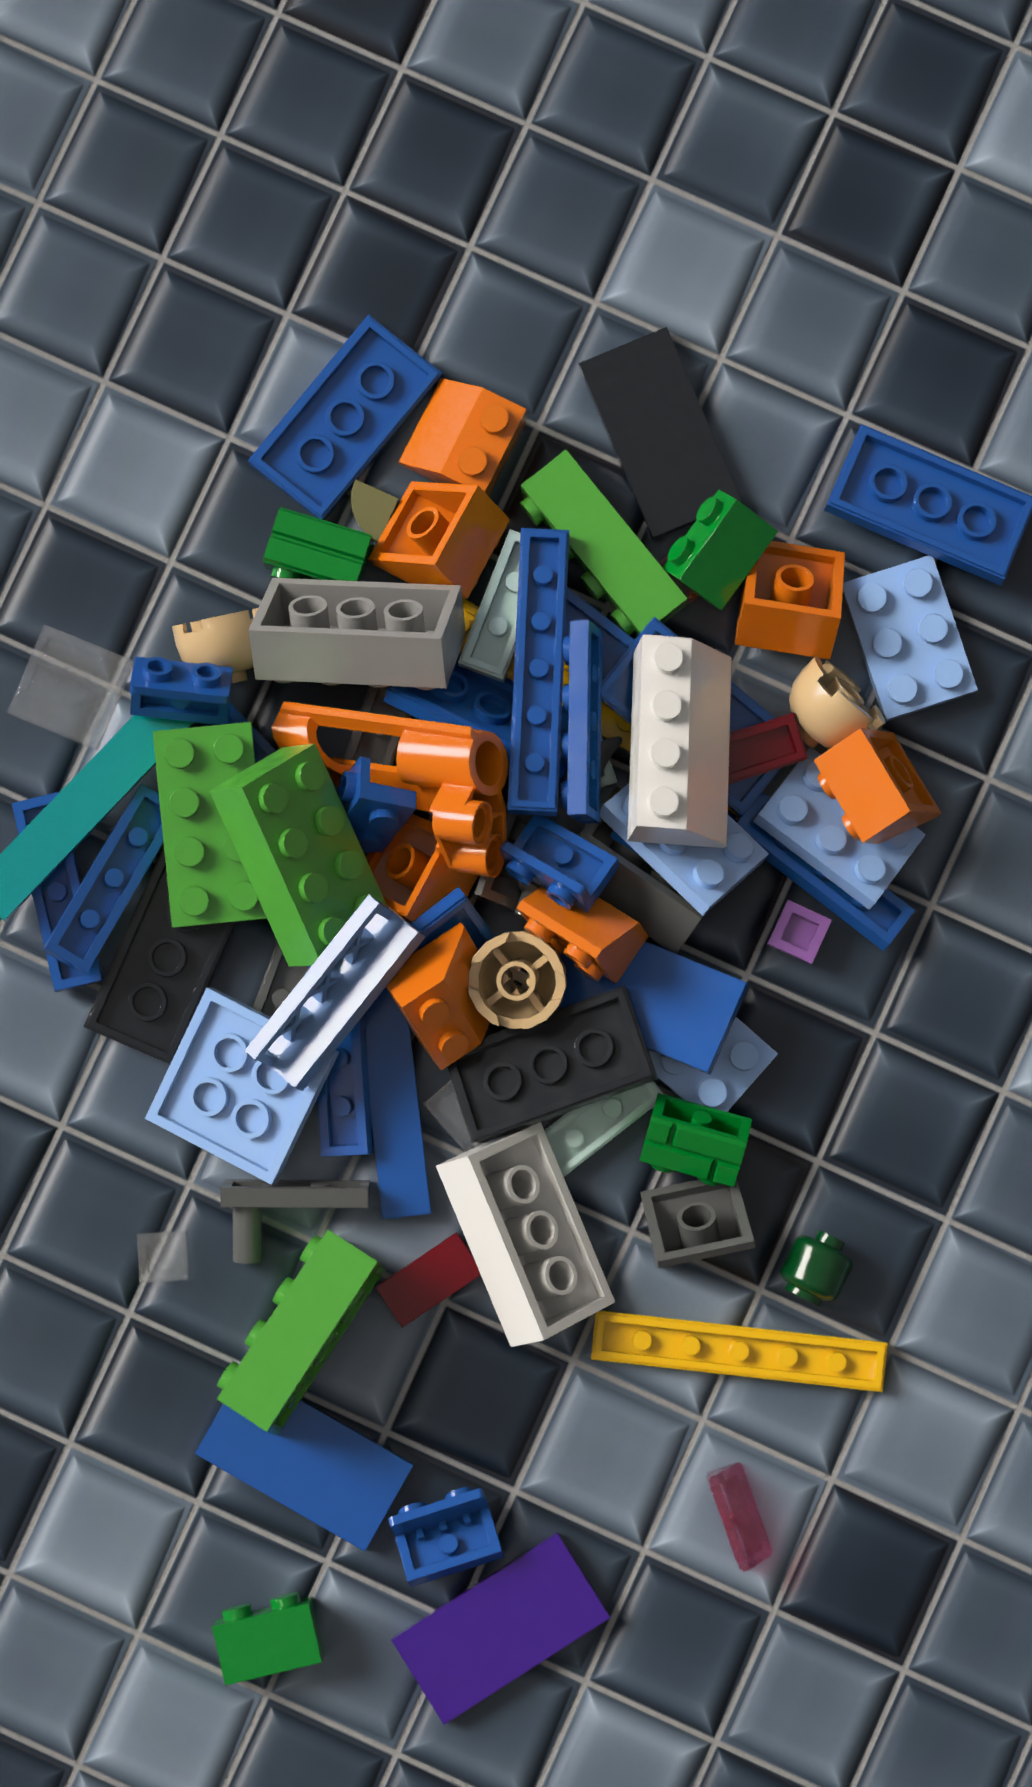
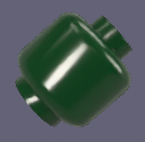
[780,1230,853,1307]

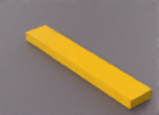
[590,1310,888,1392]

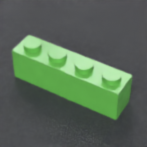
[519,450,687,637]

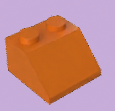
[398,378,526,496]
[368,481,510,599]
[735,541,845,660]
[814,728,942,844]
[366,814,479,923]
[386,922,490,1071]

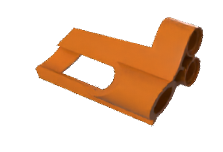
[271,701,509,878]

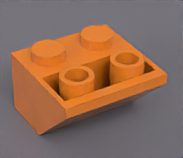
[516,887,649,984]

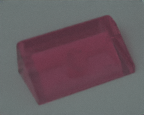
[706,1462,772,1572]

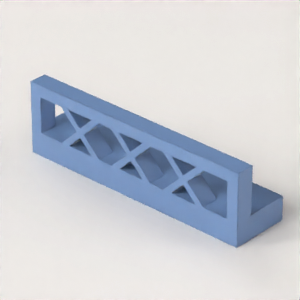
[245,895,425,1091]

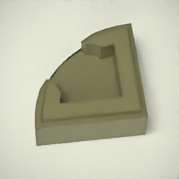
[351,479,399,543]

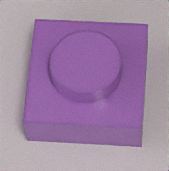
[766,900,832,965]

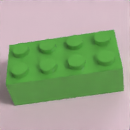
[152,722,267,928]
[209,743,387,967]
[217,1229,385,1436]

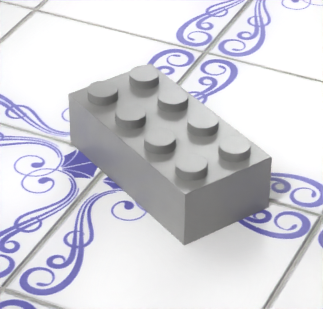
[248,578,466,690]

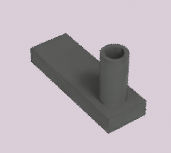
[220,1179,370,1264]

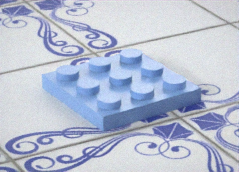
[145,987,339,1185]

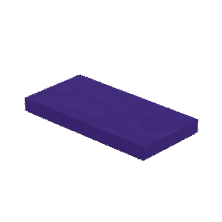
[391,1532,610,1725]

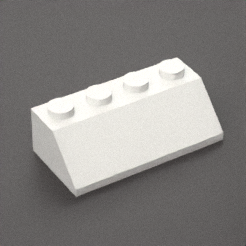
[627,634,732,848]
[436,1122,615,1347]

